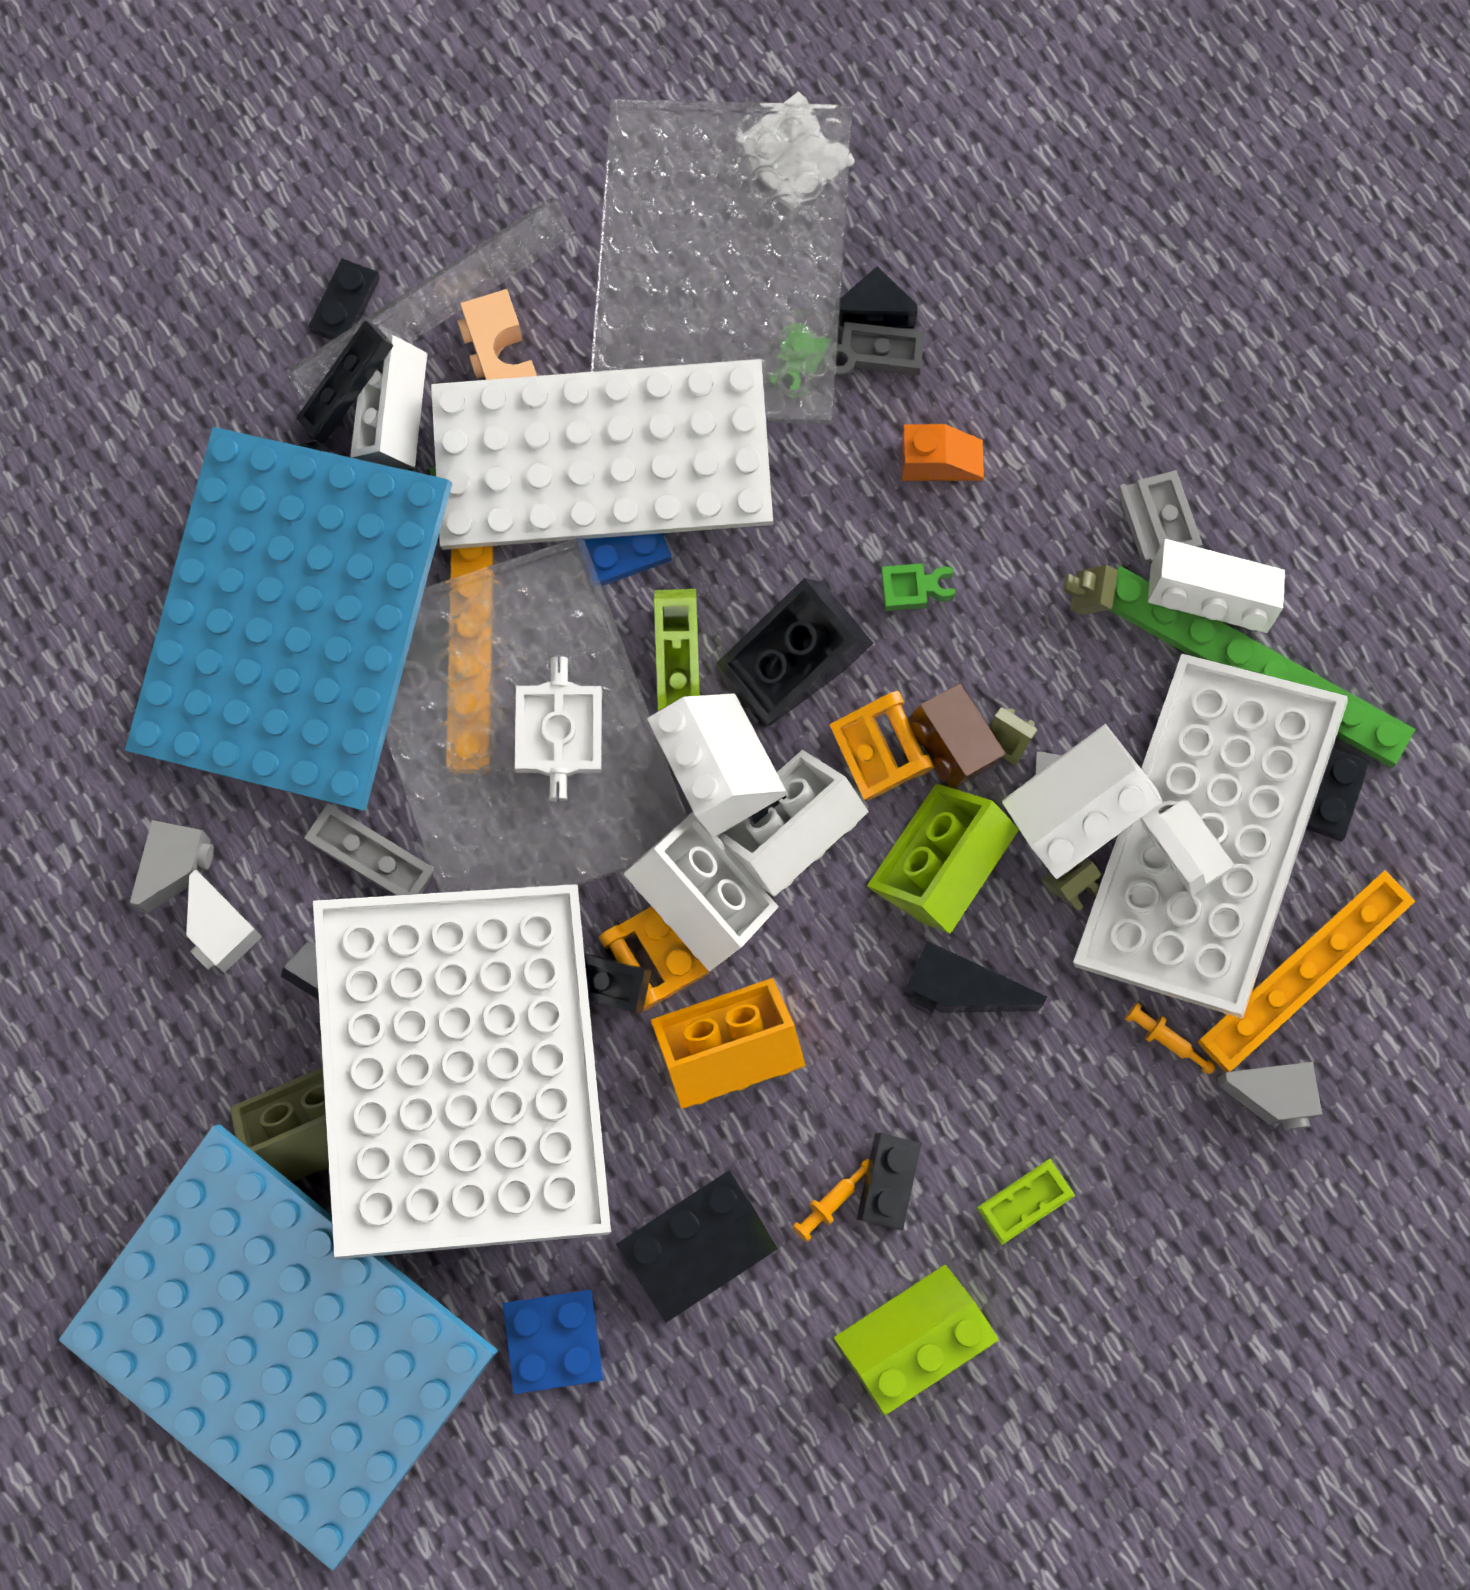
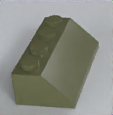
[230,1067,329,1183]

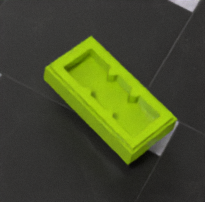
[976,1159,1075,1246]

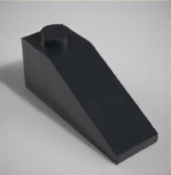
[903,941,1047,1014]

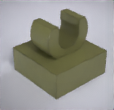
[1063,565,1118,615]
[989,707,1038,766]
[1041,859,1101,910]

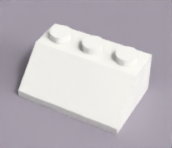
[647,694,788,837]
[1002,723,1162,879]
[717,750,868,897]
[624,812,779,972]

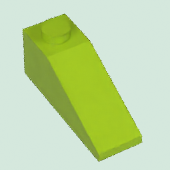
[654,589,700,712]

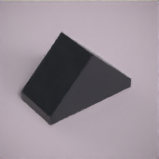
[834,266,917,329]

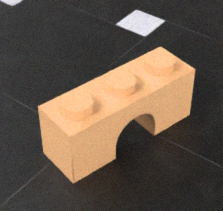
[457,289,537,380]

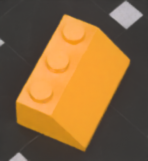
[651,978,806,1109]

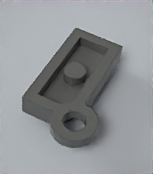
[823,322,925,377]

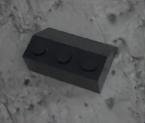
[616,1170,778,1323]

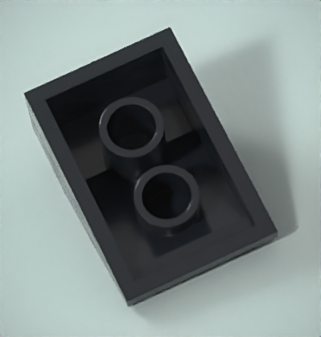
[717,578,874,726]

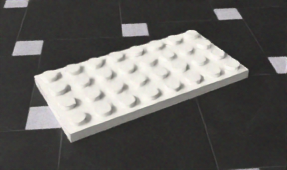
[431,359,773,550]
[1073,654,1348,1019]

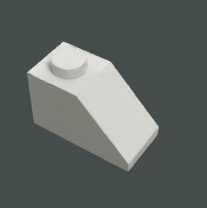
[186,870,262,973]

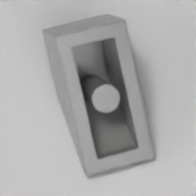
[130,820,214,913]
[1218,1062,1322,1131]

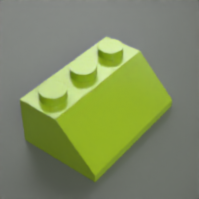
[867,783,1019,934]
[833,1265,999,1416]

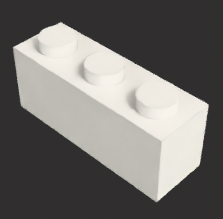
[350,335,427,470]
[1148,539,1285,633]

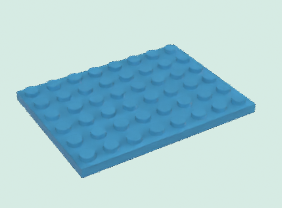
[125,427,452,811]
[59,1124,498,1571]

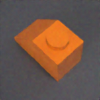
[901,424,984,481]

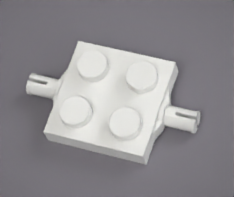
[515,656,602,802]

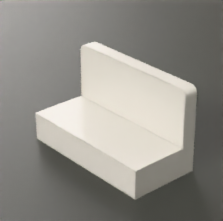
[1140,799,1234,896]

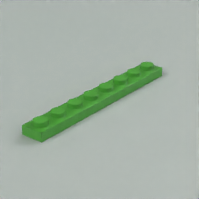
[1109,565,1416,768]

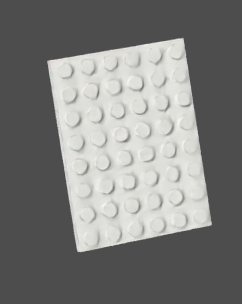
[313,884,611,1260]

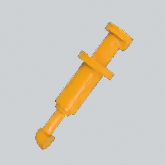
[1124,1002,1215,1074]
[792,1159,869,1242]

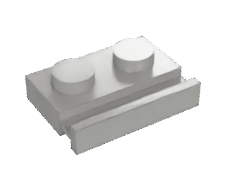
[1117,470,1203,566]

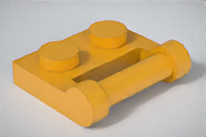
[829,691,935,801]
[599,906,709,1011]

